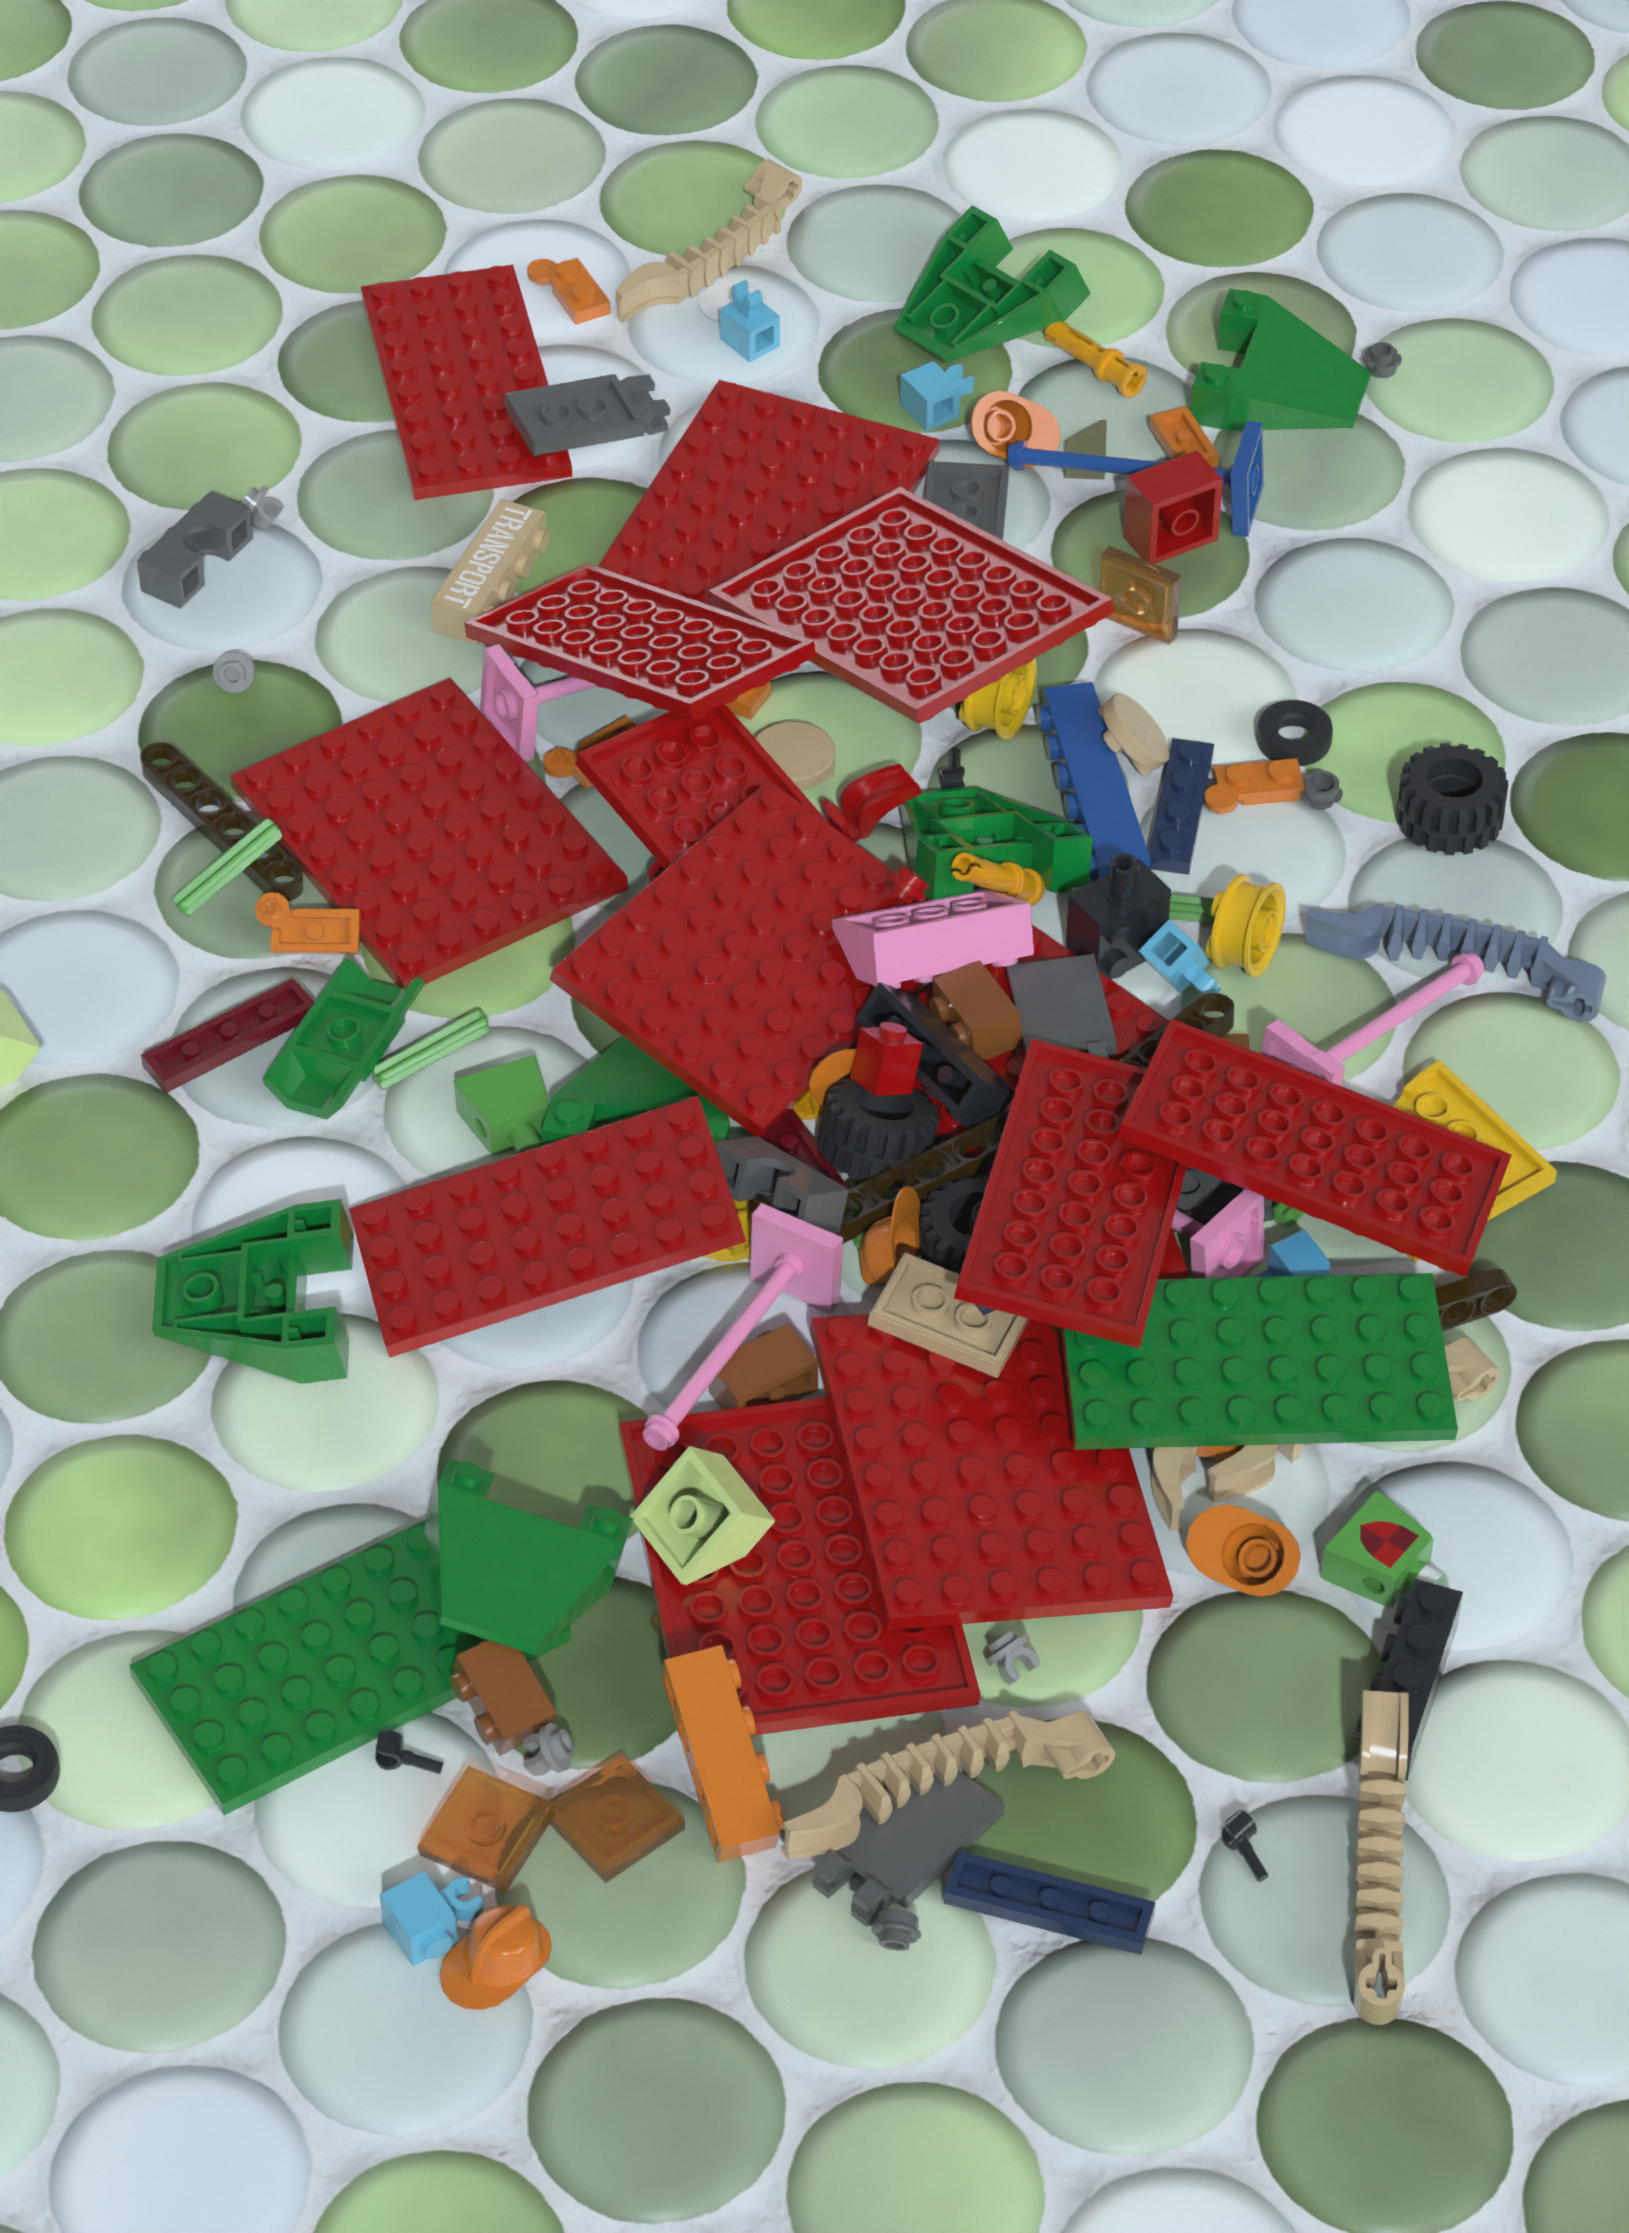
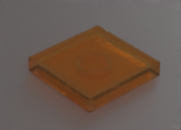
[1100,546,1182,645]
[543,1755,685,1884]
[417,1765,557,1894]

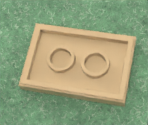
[867,1252,1029,1378]

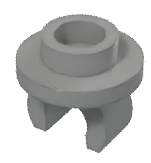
[240,486,284,531]
[213,651,255,693]
[986,1630,1040,1685]
[522,1723,574,1776]

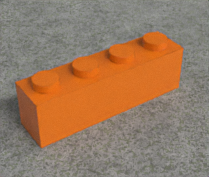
[661,1645,784,1863]

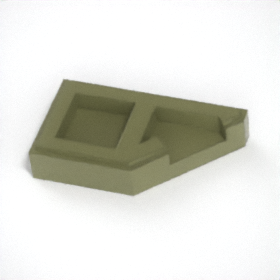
[1064,420,1107,480]

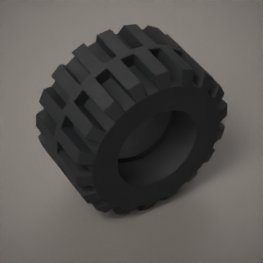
[1396,743,1508,855]
[817,1078,939,1181]
[920,1174,989,1274]

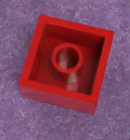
[1123,450,1223,566]

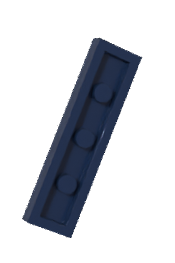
[1148,738,1214,875]
[944,1851,1156,1955]

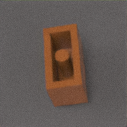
[929,960,1022,1061]
[708,1323,818,1410]
[450,1640,557,1756]

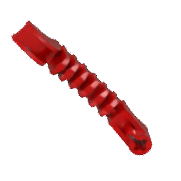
[648,764,922,884]

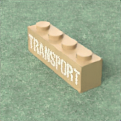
[431,499,550,645]

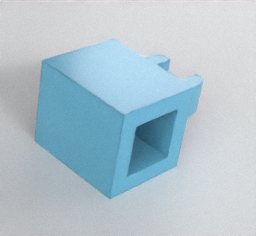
[720,280,780,362]
[900,361,975,432]
[1139,919,1221,995]
[379,1871,483,1967]

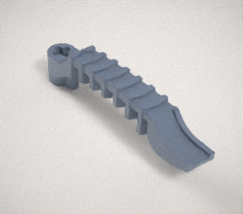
[1304,904,1606,1022]

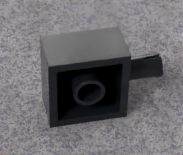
[1066,854,1171,979]

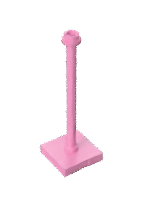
[480,644,597,762]
[1261,952,1484,1086]
[1171,1189,1266,1279]
[643,1203,843,1450]

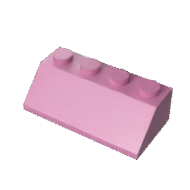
[832,889,1034,989]

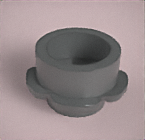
[1363,342,1402,378]
[1300,771,1343,810]
[871,1909,922,1951]

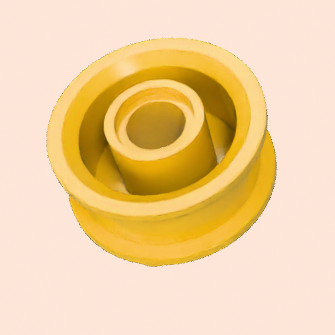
[959,658,1037,740]
[1206,874,1286,978]

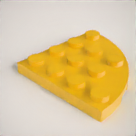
[1393,1060,1557,1263]

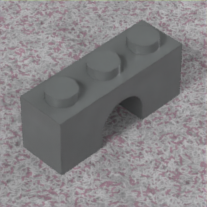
[137,491,253,609]
[716,1136,849,1233]

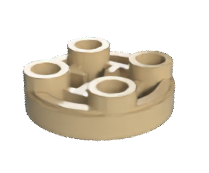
[1098,693,1170,776]
[755,721,835,790]

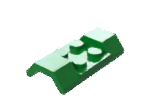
[262,958,424,1120]

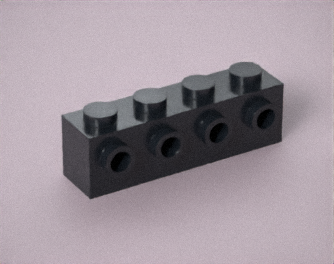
[855,982,1015,1128]
[1355,1579,1463,1781]

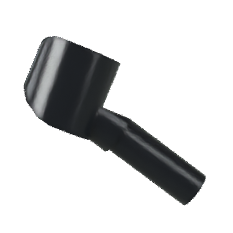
[939,748,965,789]
[375,1730,444,1774]
[1221,1810,1269,1882]

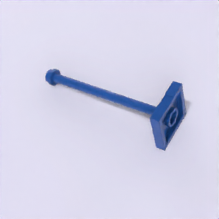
[1008,421,1264,537]

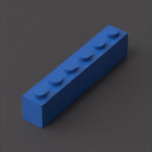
[1036,682,1151,882]

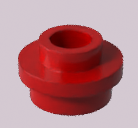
[887,864,930,904]

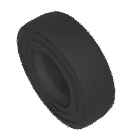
[1256,700,1333,766]
[0,1725,60,1812]

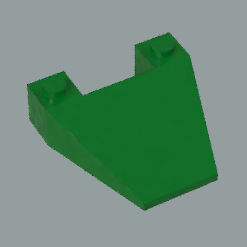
[893,205,1091,363]
[1190,288,1371,431]
[900,786,1093,900]
[541,1036,730,1147]
[152,1199,354,1384]
[424,1458,634,1655]

